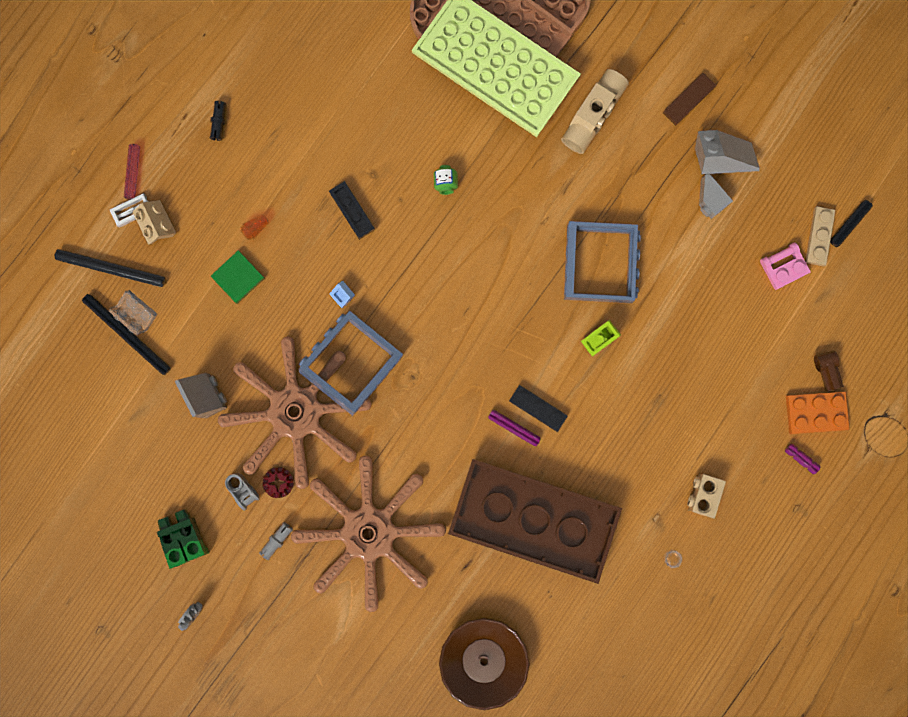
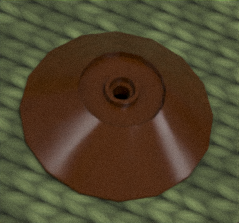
[439,618,530,711]

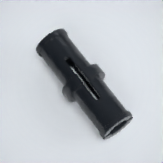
[209,101,226,141]

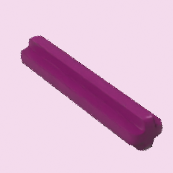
[488,410,541,446]

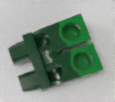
[157,509,209,569]

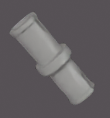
[259,522,293,560]

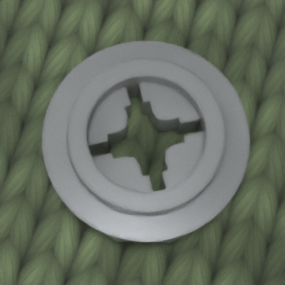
[178,602,202,631]

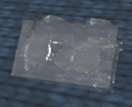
[109,290,158,335]

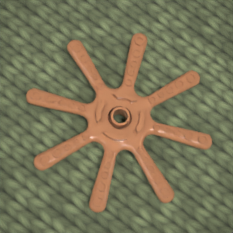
[218,337,372,489]
[291,455,446,612]

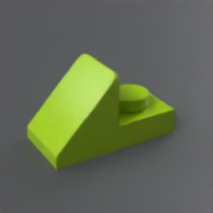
[581,320,621,356]

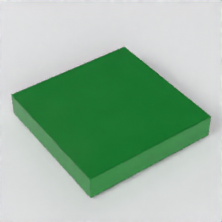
[211,250,265,304]

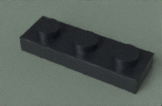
[329,181,375,240]
[509,385,568,432]

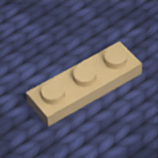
[805,207,835,266]

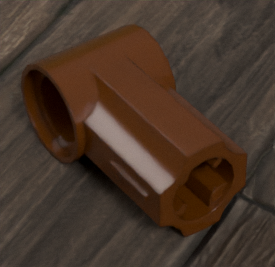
[814,351,844,391]

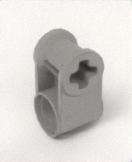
[225,473,260,511]

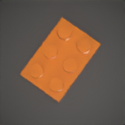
[786,392,849,434]

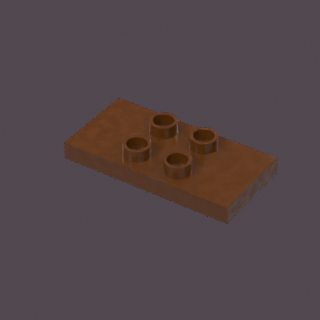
[448,459,622,584]

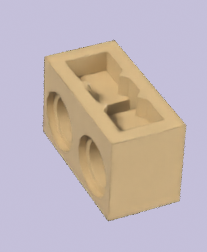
[687,474,726,519]

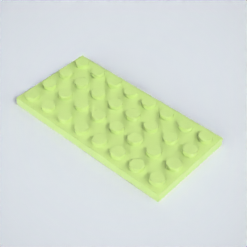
[412,0,581,137]

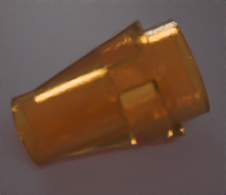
[240,214,269,240]

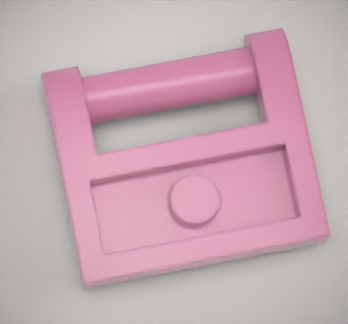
[760,242,811,290]

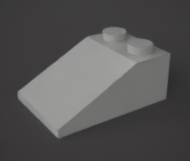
[695,130,760,174]
[175,373,227,419]

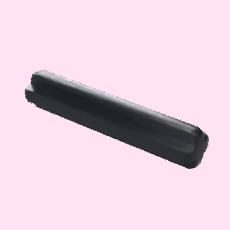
[830,200,873,247]

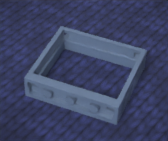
[564,221,641,303]
[299,311,403,416]

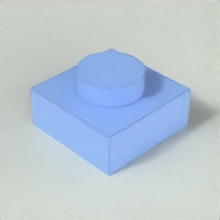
[330,281,355,308]

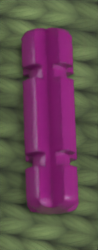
[785,444,821,474]

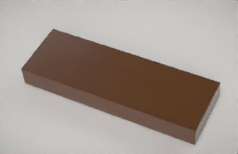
[663,73,717,126]

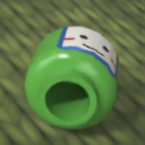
[433,165,458,195]

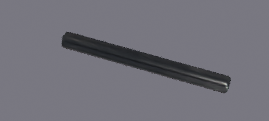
[54,249,165,287]
[82,294,171,375]

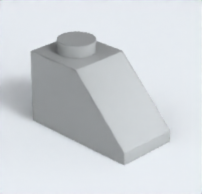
[699,174,733,219]

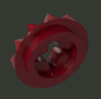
[262,467,294,498]

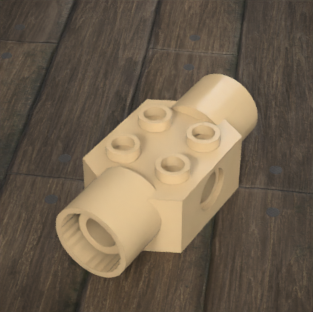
[561,69,629,154]

